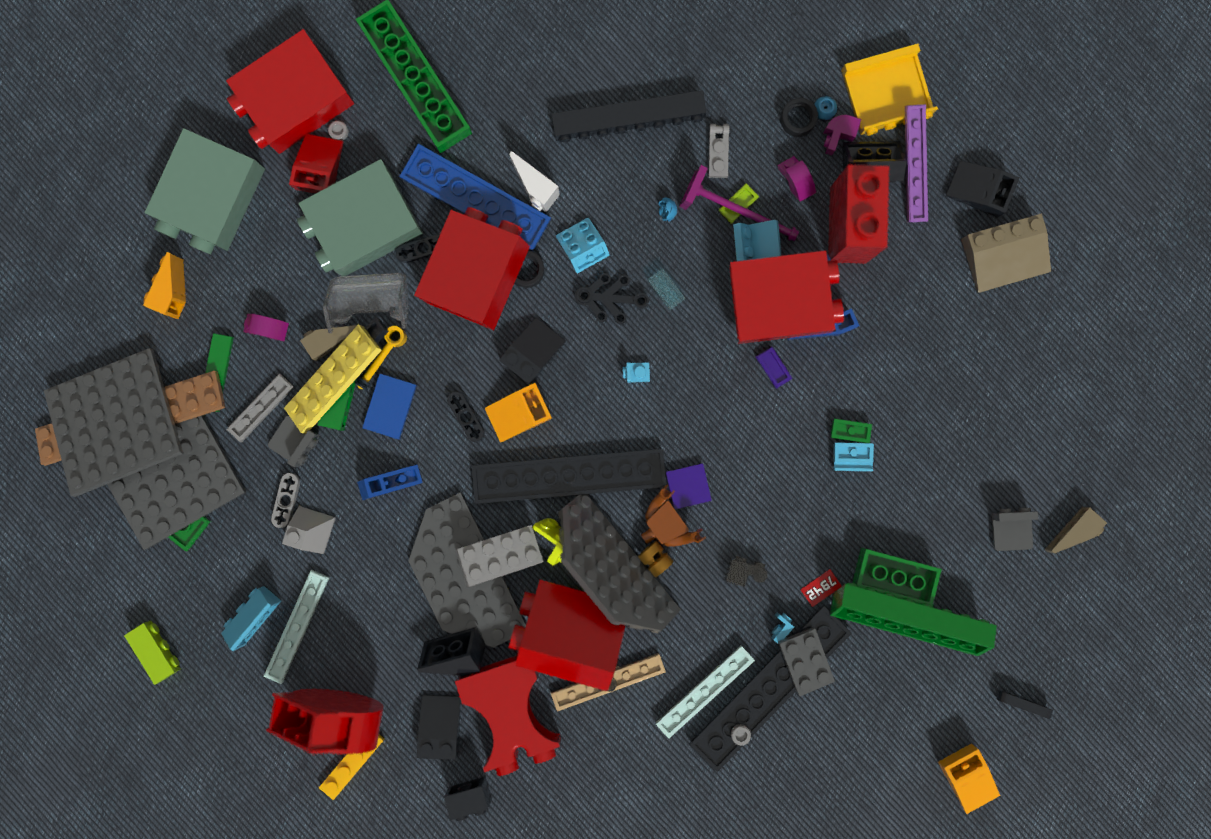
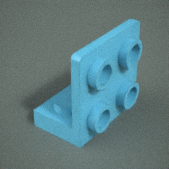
[556,218,610,273]
[733,220,782,261]

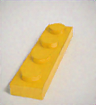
[319,734,384,800]

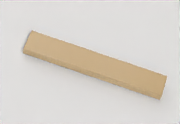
[551,653,666,711]

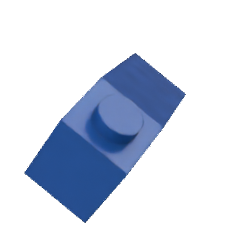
[357,465,423,500]

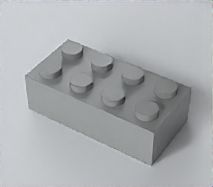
[455,525,543,587]

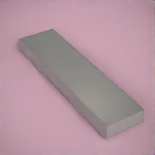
[227,374,294,442]

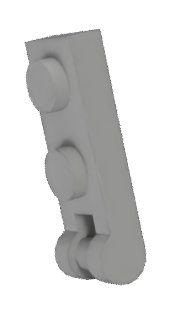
[708,124,729,178]

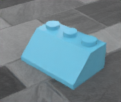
[221,586,281,651]

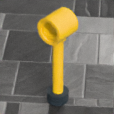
[354,326,407,391]

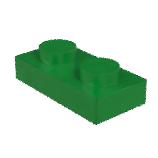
[830,419,872,443]

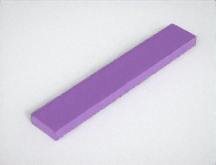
[905,104,928,223]

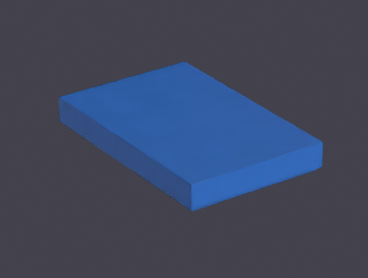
[362,374,417,440]

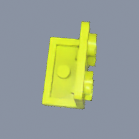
[532,518,563,566]

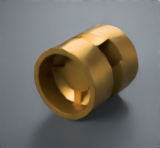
[638,541,674,577]

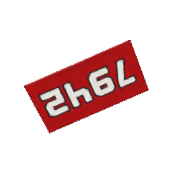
[801,569,842,607]

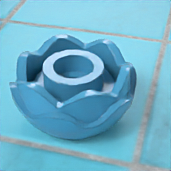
[814,96,837,120]
[658,198,677,222]

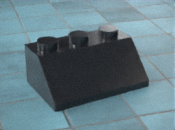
[842,141,907,182]

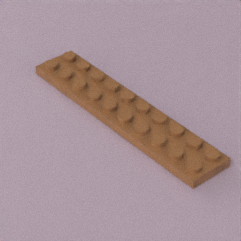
[35,371,226,466]

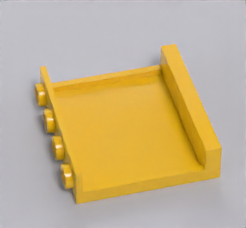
[841,44,938,136]

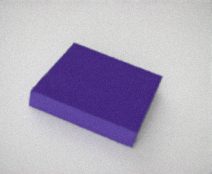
[666,463,712,509]

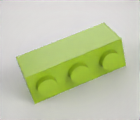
[124,621,181,685]

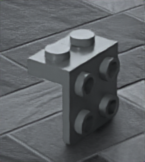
[268,416,320,467]
[992,507,1038,551]

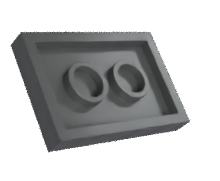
[778,627,835,697]

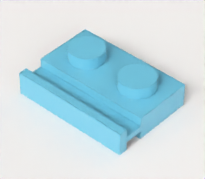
[833,443,874,471]

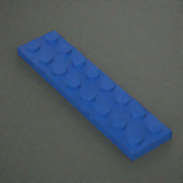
[399,144,551,251]

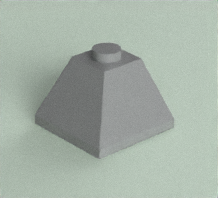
[282,506,336,554]

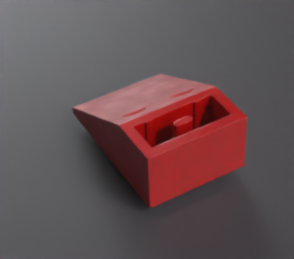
[289,134,343,194]

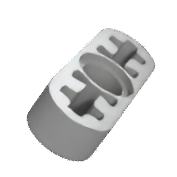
[271,473,300,528]

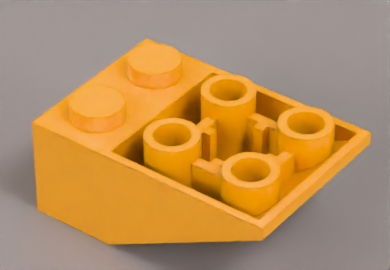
[143,252,186,319]
[485,383,553,443]
[938,744,1000,814]

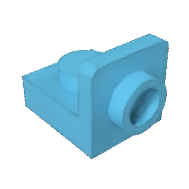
[623,362,650,383]
[771,613,794,643]

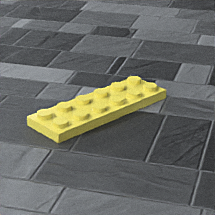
[284,324,381,434]

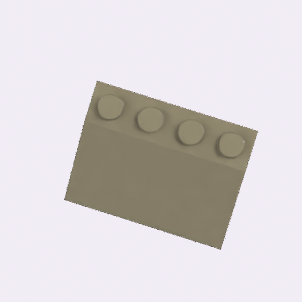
[961,213,1051,293]

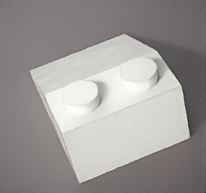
[509,151,560,212]

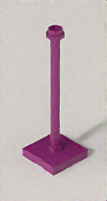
[679,165,799,241]

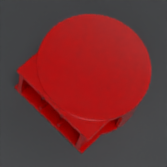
[266,689,384,754]

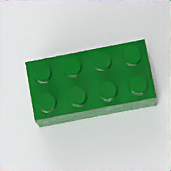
[852,547,942,606]

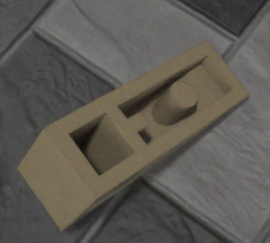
[300,325,357,361]
[1045,507,1107,554]

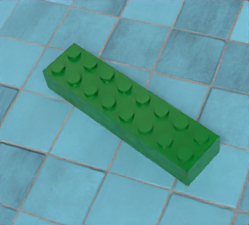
[355,0,472,154]
[830,583,997,656]

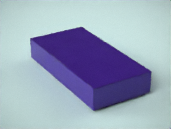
[755,347,793,389]

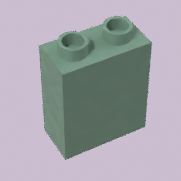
[145,128,265,255]
[297,159,423,277]

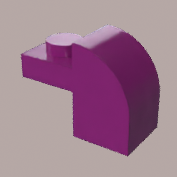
[823,115,861,156]
[778,156,816,202]
[243,314,289,341]

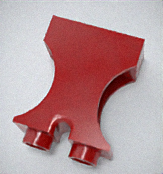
[455,655,561,776]

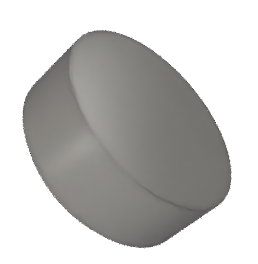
[328,121,349,141]
[731,724,751,746]

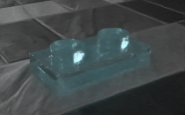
[647,268,686,310]

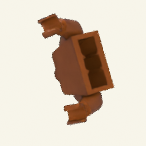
[641,484,706,547]

